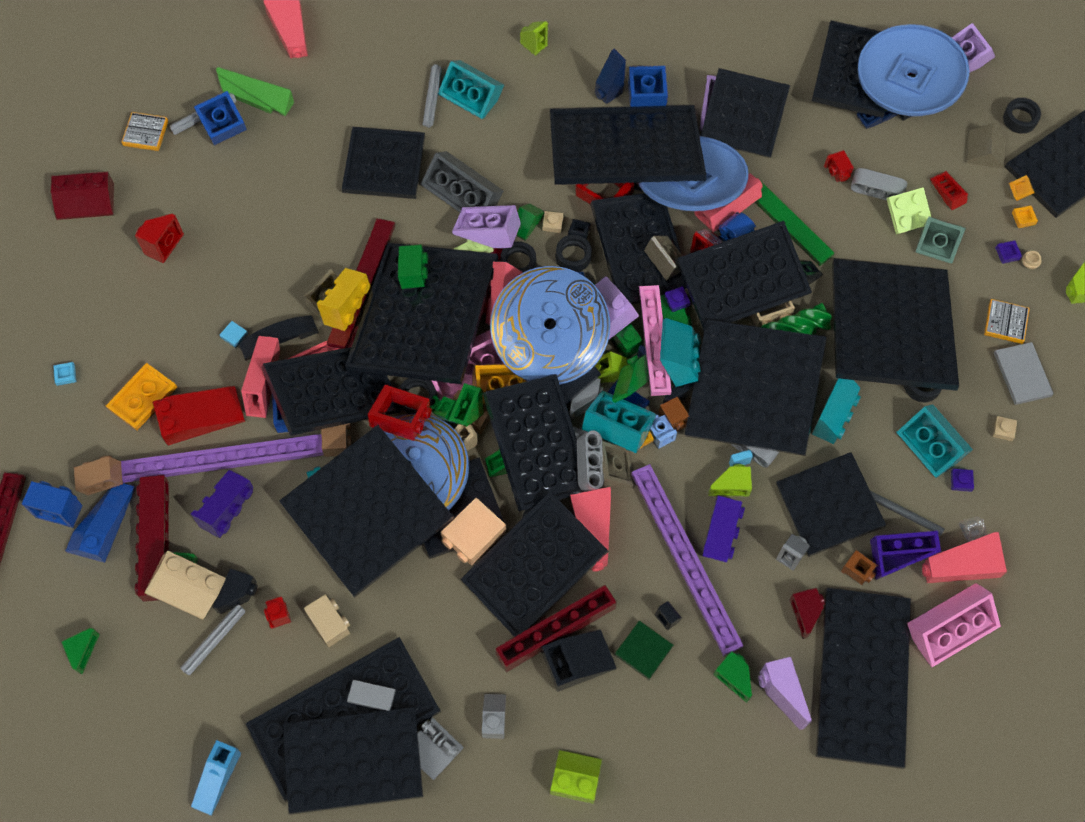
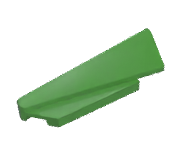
[216,67,294,116]

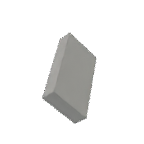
[347,680,396,711]

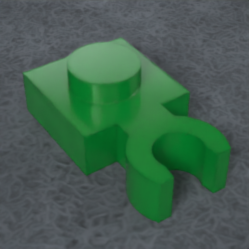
[430,396,456,422]

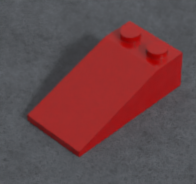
[153,386,245,446]

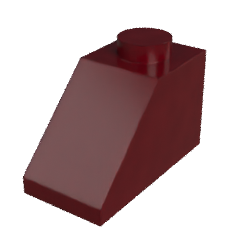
[789,588,825,639]

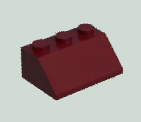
[51,172,114,220]

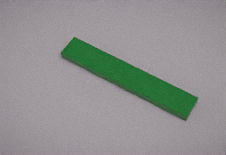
[755,180,835,266]

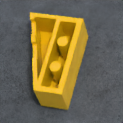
[317,268,370,331]

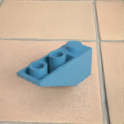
[191,740,241,816]

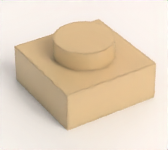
[543,211,563,233]
[992,416,1017,441]

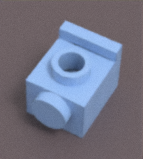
[649,415,677,449]

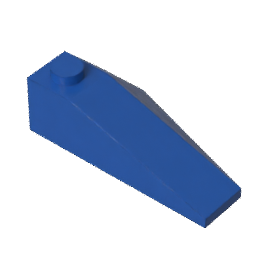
[65,483,136,563]

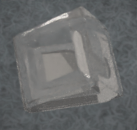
[959,516,987,542]

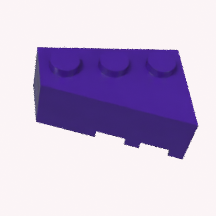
[191,470,253,538]
[702,496,745,562]
[870,531,941,580]

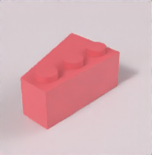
[485,262,523,325]

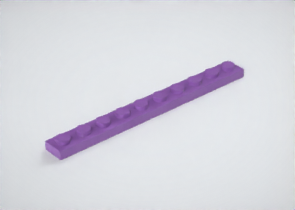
[121,434,324,483]
[631,464,743,656]

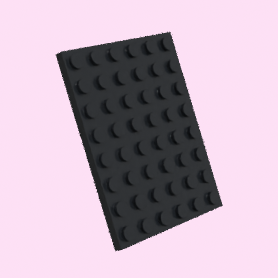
[550,105,706,185]
[345,243,498,384]
[832,258,959,391]

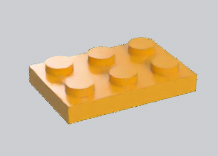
[106,363,177,431]

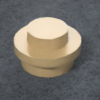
[1022,251,1042,269]

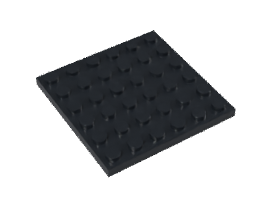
[685,320,827,456]
[279,425,455,598]

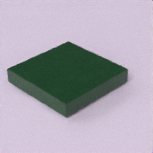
[614,620,674,680]

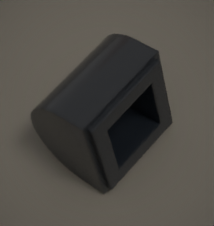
[568,219,591,240]
[655,601,682,630]

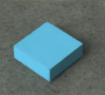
[220,321,248,348]
[53,362,77,386]
[729,450,753,466]

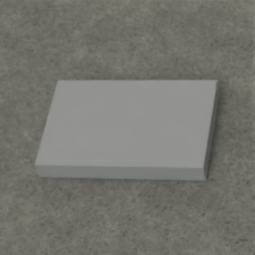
[994,342,1054,405]

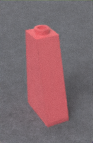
[263,0,308,58]
[694,173,762,232]
[241,336,280,418]
[570,487,611,572]
[922,532,1007,583]

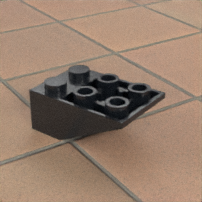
[542,629,617,692]

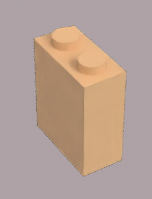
[441,498,506,566]

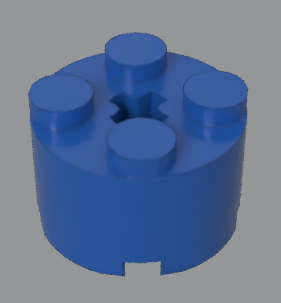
[719,211,756,242]

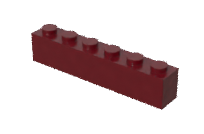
[135,475,169,602]
[495,584,617,673]

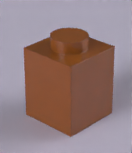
[659,397,689,431]

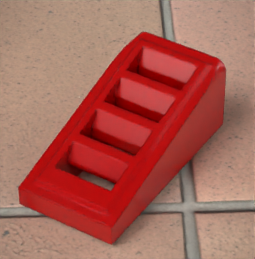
[930,171,968,210]

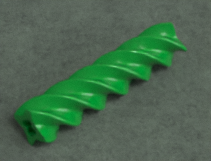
[762,303,832,335]

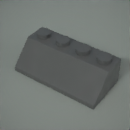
[420,151,504,212]

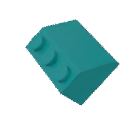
[438,60,504,119]
[660,318,702,387]
[812,379,861,444]
[582,390,656,453]
[896,404,973,478]

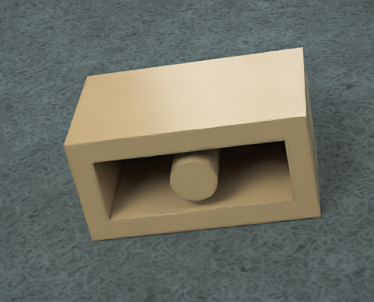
[304,594,351,648]

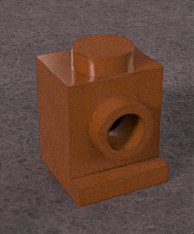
[840,550,877,585]

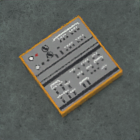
[122,112,168,151]
[984,299,1029,344]

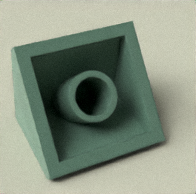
[915,216,966,264]

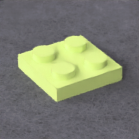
[886,187,931,234]

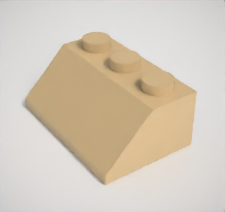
[144,551,226,620]

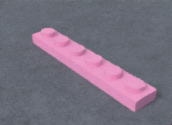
[639,285,672,396]

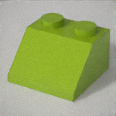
[550,750,602,804]

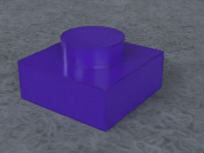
[995,240,1022,264]
[664,287,690,312]
[951,469,974,492]

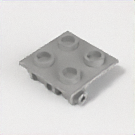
[418,718,464,780]

